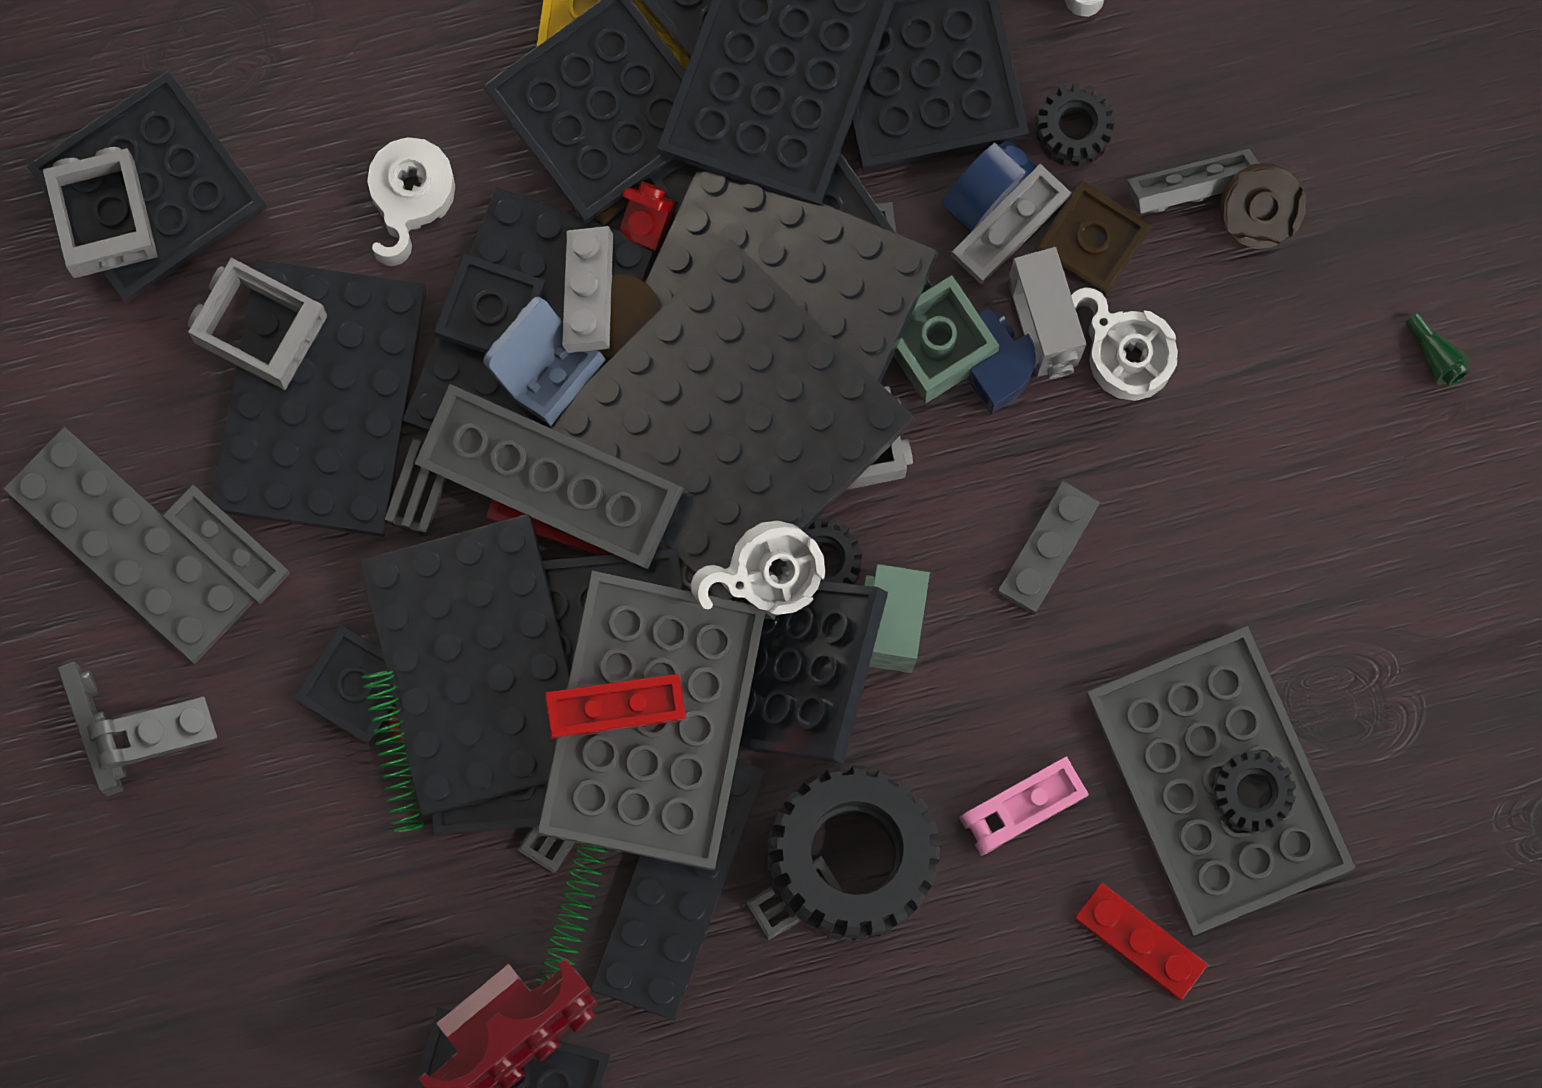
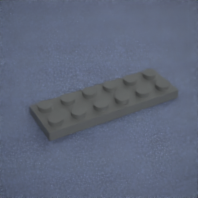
[415,384,684,569]
[4,426,255,665]

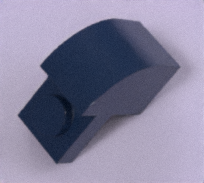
[941,141,1037,232]
[968,307,1036,414]

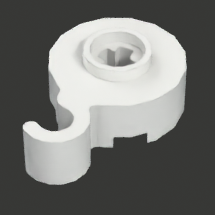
[367,137,455,266]
[1071,288,1178,401]
[691,520,825,615]

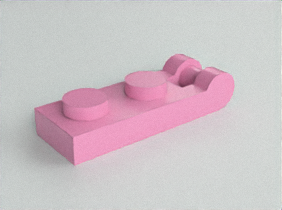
[959,756,1089,856]

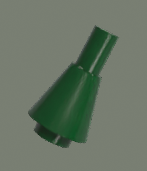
[1405,313,1471,386]

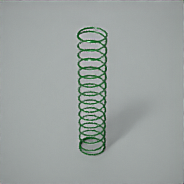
[361,670,424,833]
[537,845,609,984]

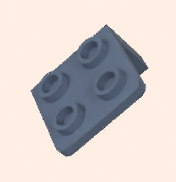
[484,297,606,426]

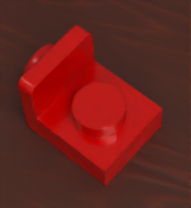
[619,182,677,251]

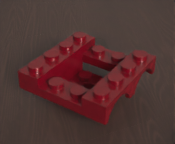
[418,958,598,1088]

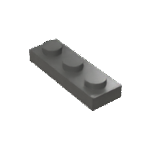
[1127,149,1260,213]
[997,481,1100,615]
[163,485,290,605]
[58,661,127,797]

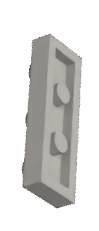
[951,164,1071,285]
[562,226,613,353]

